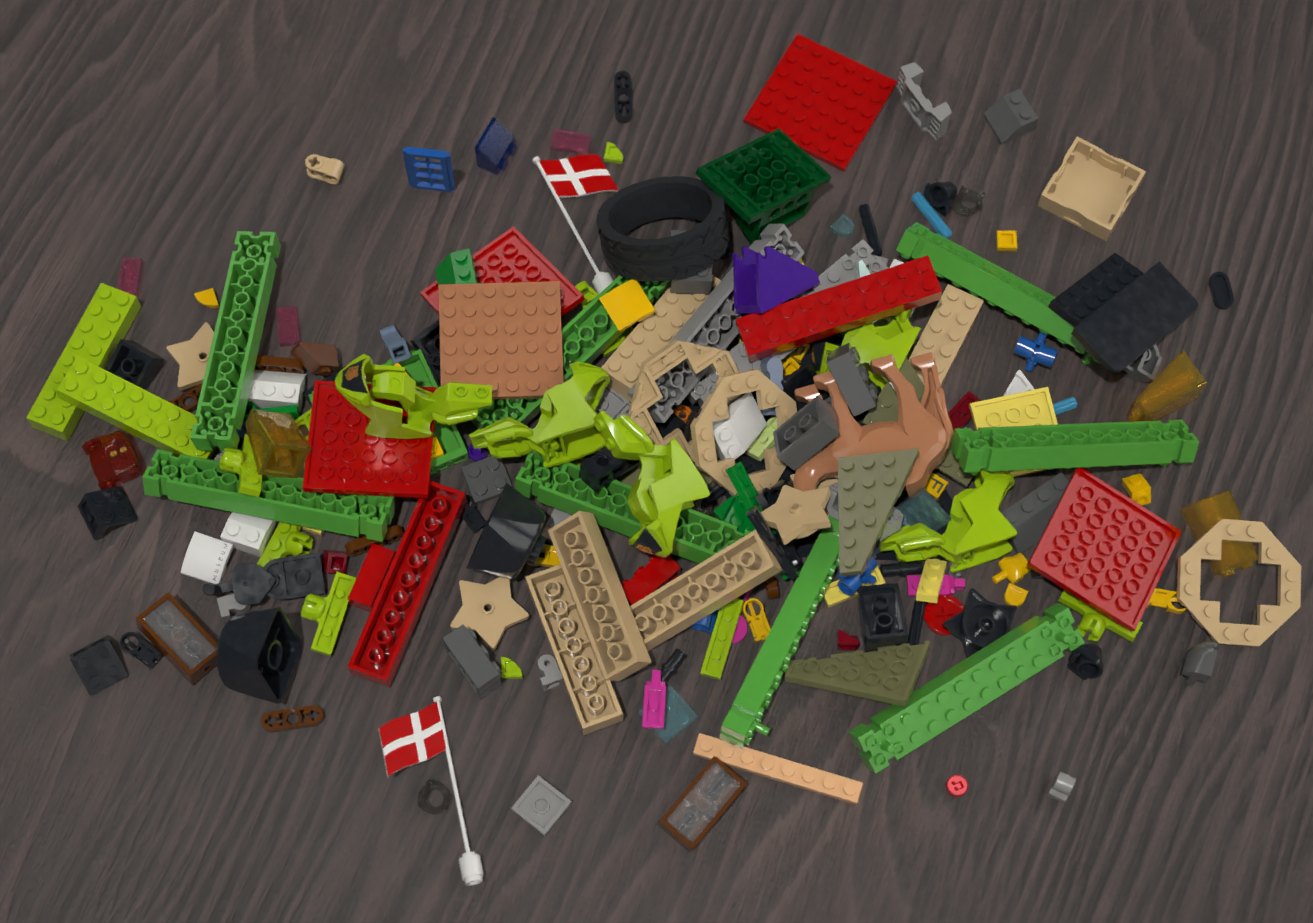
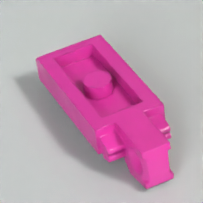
[906,575,965,598]
[642,670,666,730]

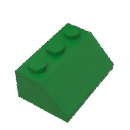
[435,248,478,288]

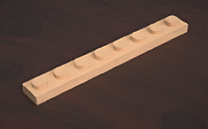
[693,733,863,805]

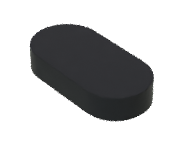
[1208,272,1234,310]

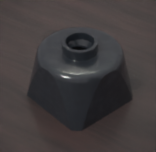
[466,483,547,579]
[217,607,302,704]

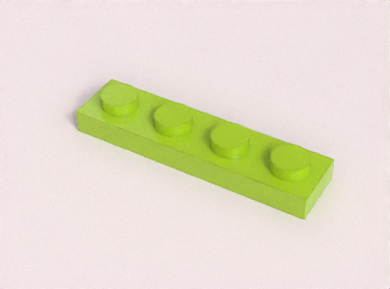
[700,598,744,680]

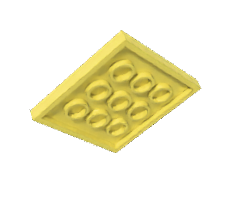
[969,387,1058,477]

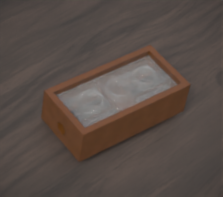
[135,592,218,685]
[656,756,747,853]

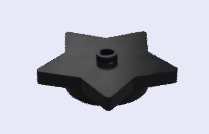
[942,588,1017,658]

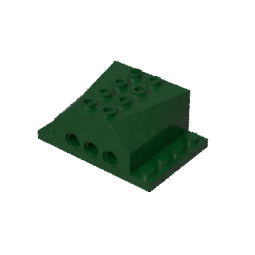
[695,128,832,244]

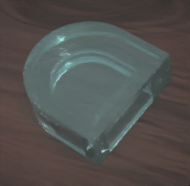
[830,214,854,238]

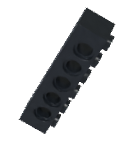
[579,413,686,492]

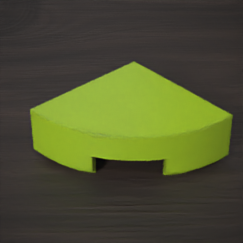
[604,142,623,165]
[501,657,523,679]

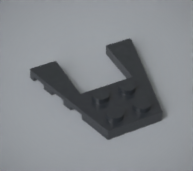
[746,488,803,580]

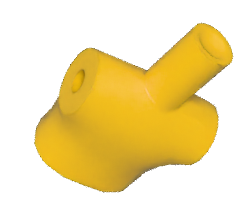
[992,553,1031,585]

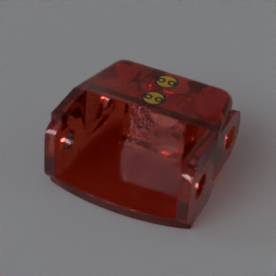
[82,430,142,490]

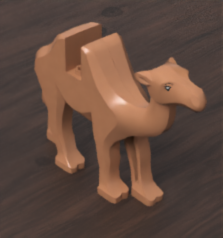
[793,352,954,499]

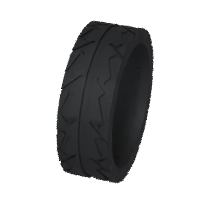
[596,176,730,281]

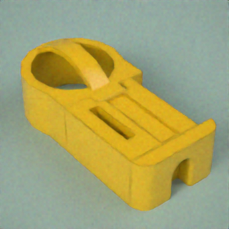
[1146,588,1187,614]
[742,598,771,643]

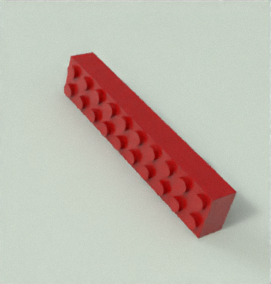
[736,255,942,363]
[347,480,467,688]

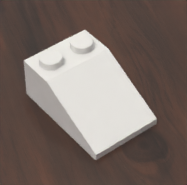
[712,392,767,460]
[220,512,278,557]

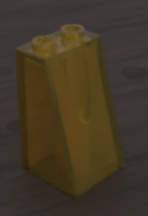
[1127,351,1207,422]
[245,409,311,479]
[1180,490,1258,577]

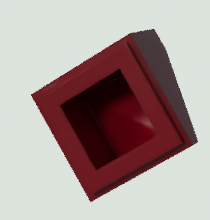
[322,550,348,574]
[836,629,859,651]

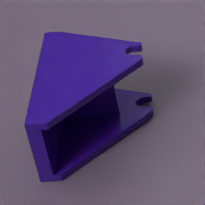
[733,246,820,314]

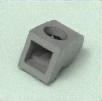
[217,594,250,623]
[538,654,563,691]
[1047,771,1076,803]

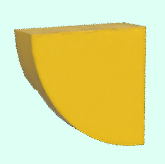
[194,288,220,308]

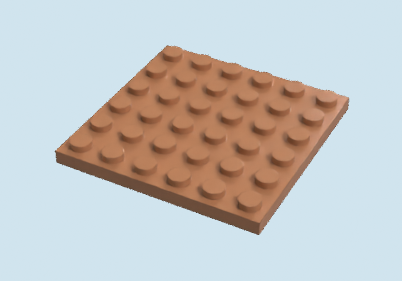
[439,281,564,400]

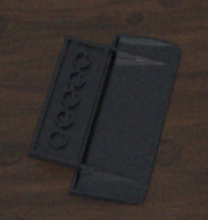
[1048,253,1198,372]

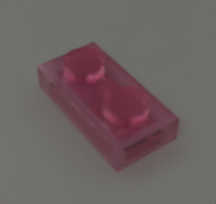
[550,128,591,155]
[116,257,143,296]
[276,306,300,347]

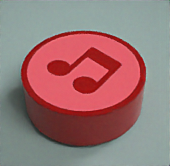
[946,775,968,797]

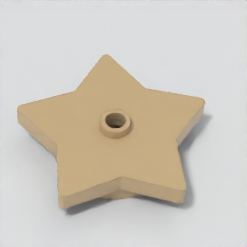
[167,322,214,391]
[761,485,831,545]
[450,577,529,650]

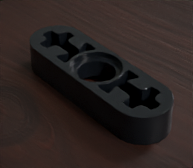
[614,71,632,124]

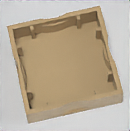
[1038,137,1146,241]

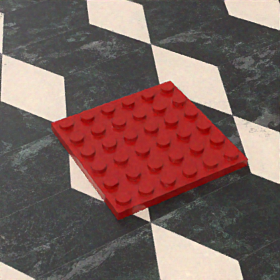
[743,33,897,172]
[420,226,585,317]
[302,380,437,498]
[1027,467,1182,632]

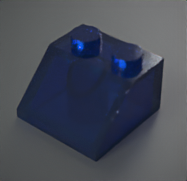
[475,117,517,175]

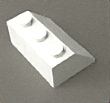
[248,370,307,412]

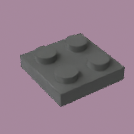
[461,456,512,505]

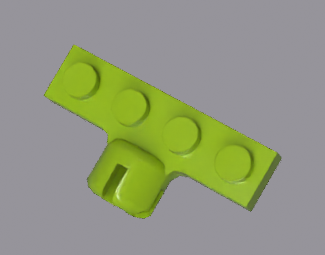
[219,434,265,497]
[257,522,313,577]
[301,572,356,656]
[1058,589,1143,642]

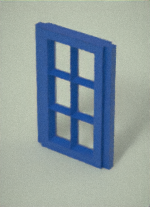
[402,147,455,192]

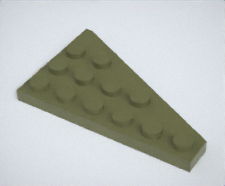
[862,358,974,487]
[838,448,920,576]
[784,641,931,707]

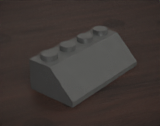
[1002,472,1069,554]

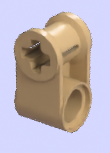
[305,154,344,184]

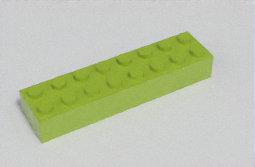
[26,283,141,441]
[57,356,218,460]

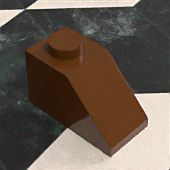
[291,342,339,376]

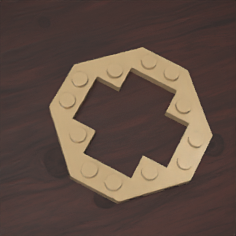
[628,339,741,462]
[690,369,797,497]
[1177,519,1301,647]

